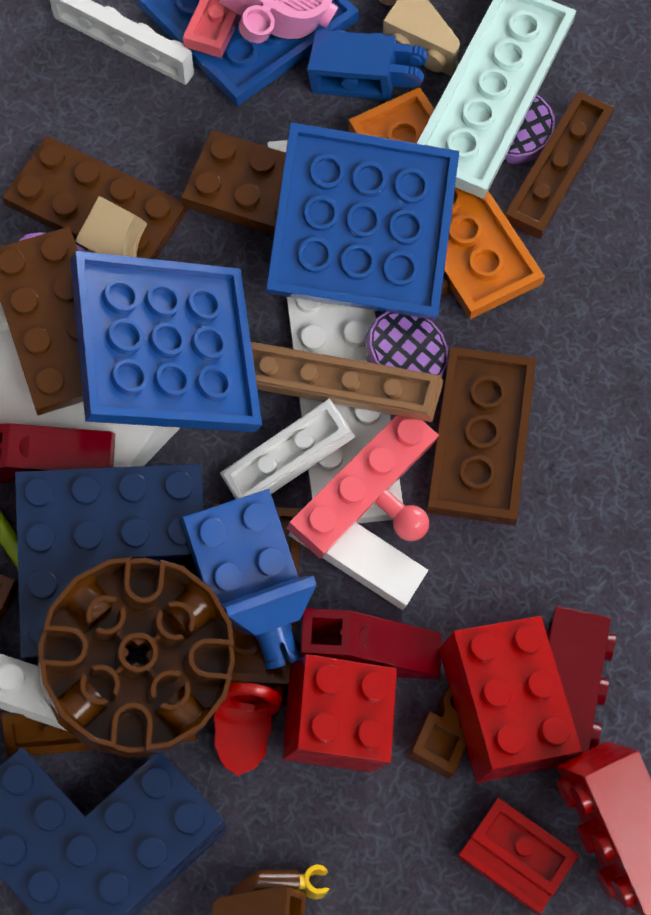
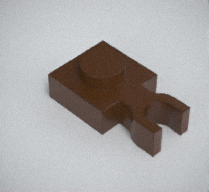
[406,687,466,779]

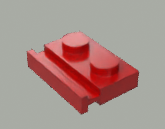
[458,798,579,915]

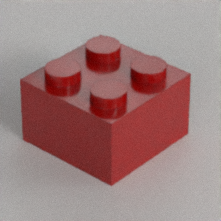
[282,654,397,772]

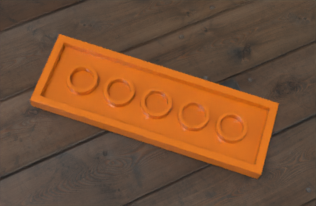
[348,87,545,320]

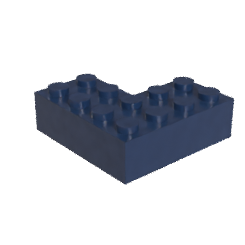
[15,464,204,664]
[0,747,227,915]

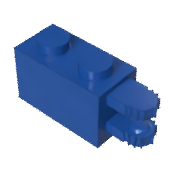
[307,30,428,100]

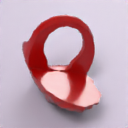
[214,682,283,776]

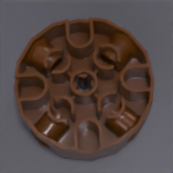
[37,557,235,758]

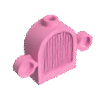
[219,0,338,43]

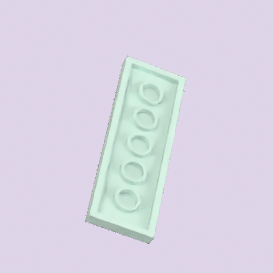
[417,0,576,199]

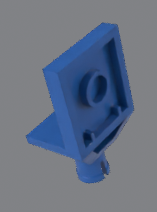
[179,489,317,670]

